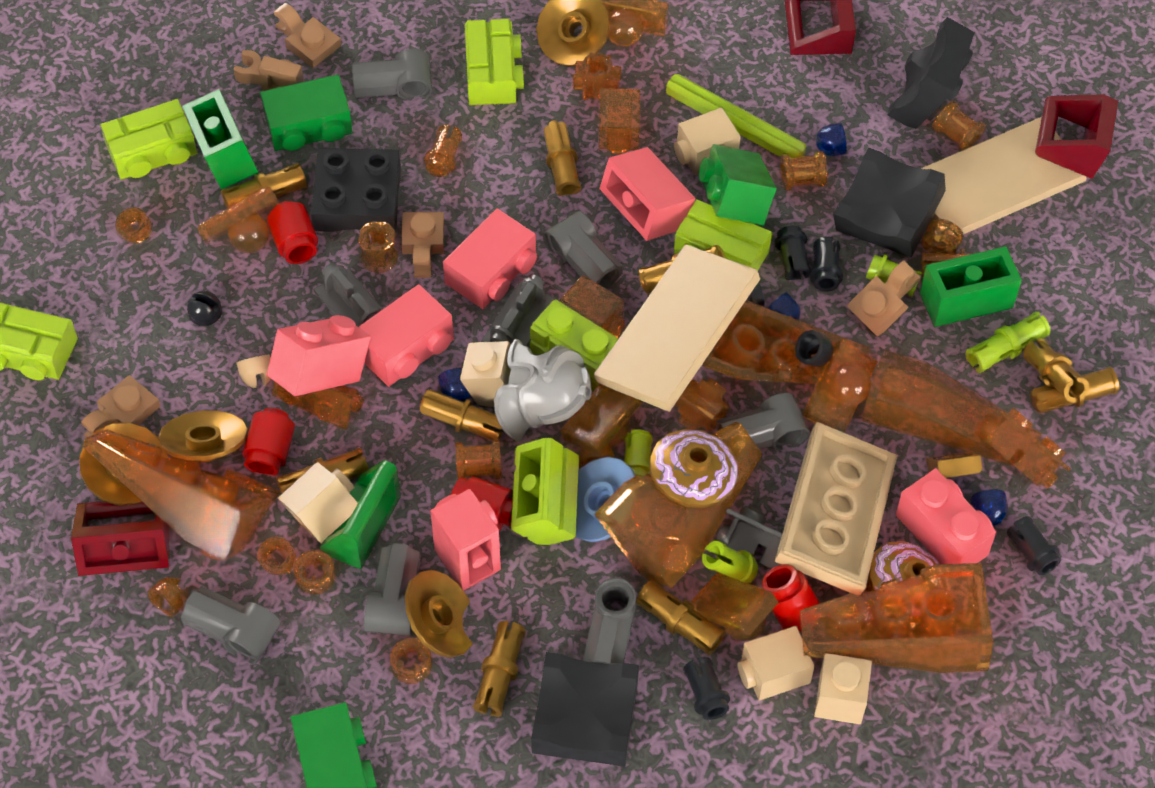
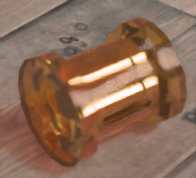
[932,101,986,151]
[780,151,827,191]
[358,221,398,273]
[455,440,502,480]

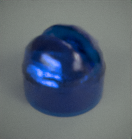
[816,123,847,156]
[763,292,801,330]
[438,367,471,402]
[970,489,1008,526]

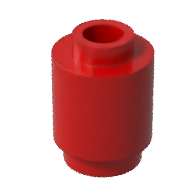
[267,201,318,264]
[242,407,295,476]
[451,476,513,531]
[762,564,822,632]

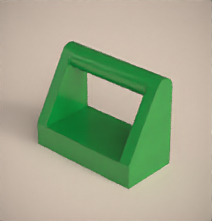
[320,460,401,569]

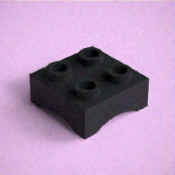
[887,17,975,129]
[311,148,401,233]
[833,148,946,258]
[531,652,639,767]

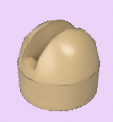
[236,354,271,388]

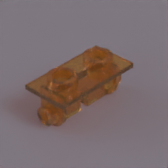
[272,381,364,430]
[980,406,1071,489]

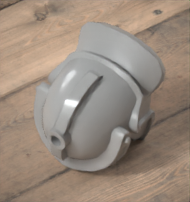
[494,339,591,442]

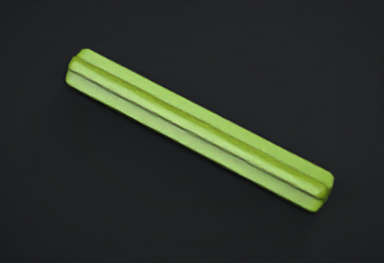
[666,74,806,164]

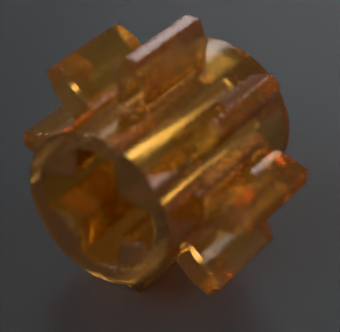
[573,52,621,102]
[675,378,729,431]

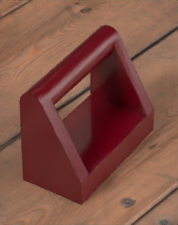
[784,0,856,55]
[1035,94,1119,179]
[71,495,170,576]

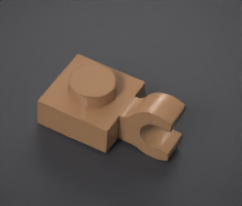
[274,3,341,68]
[233,50,304,91]
[402,212,444,278]
[846,260,921,336]
[81,375,160,439]

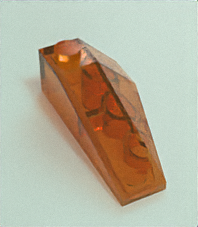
[701,301,870,386]
[862,350,1042,471]
[594,422,763,588]
[83,429,280,560]
[800,563,993,673]

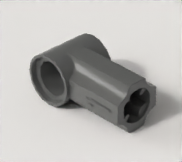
[352,49,432,101]
[543,211,623,292]
[716,393,810,456]
[364,543,421,637]
[583,578,636,664]
[181,586,281,664]

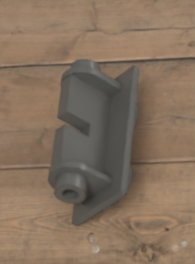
[313,263,383,327]
[481,275,556,346]
[717,507,784,569]

